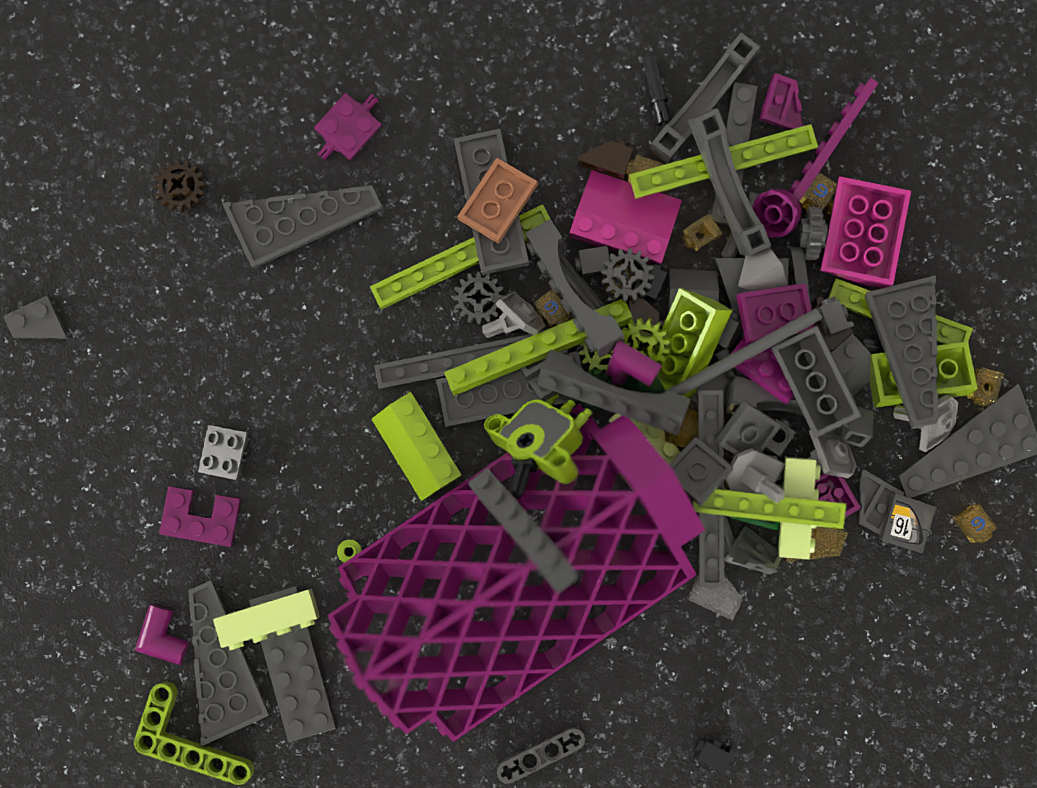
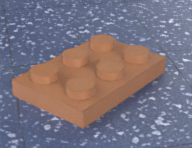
[457,158,538,244]

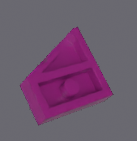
[759,73,805,130]

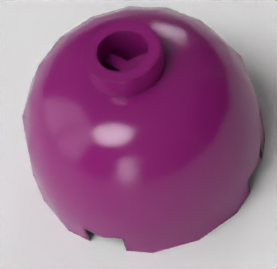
[752,189,801,238]

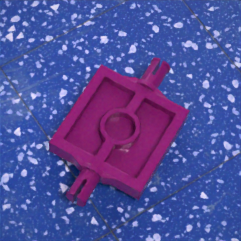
[314,93,381,161]

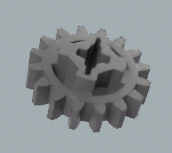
[798,207,828,260]
[601,248,654,302]
[453,272,504,325]

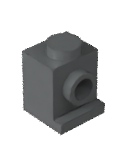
[817,297,854,337]

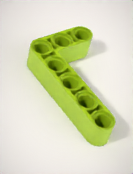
[134,681,255,785]

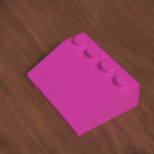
[569,170,682,265]
[820,176,911,288]

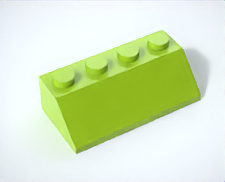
[654,288,732,398]
[870,342,978,408]
[372,392,462,501]

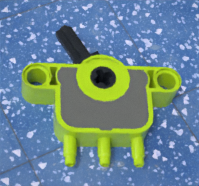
[484,394,592,499]

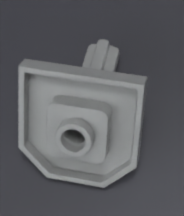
[482,291,545,338]
[893,394,958,452]
[809,430,857,478]
[725,448,785,503]

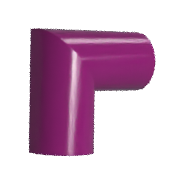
[606,341,661,387]
[814,472,861,517]
[134,604,190,666]

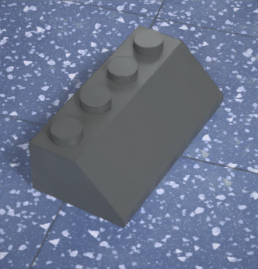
[772,326,862,437]

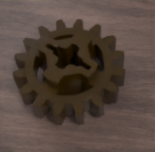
[153,160,207,213]

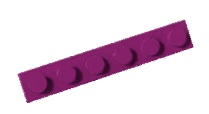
[789,78,878,201]

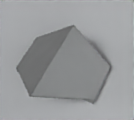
[738,247,788,292]

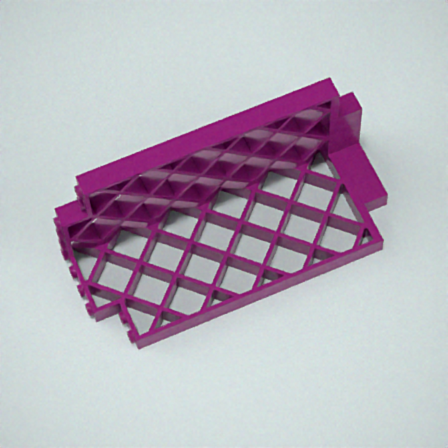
[328,404,705,742]

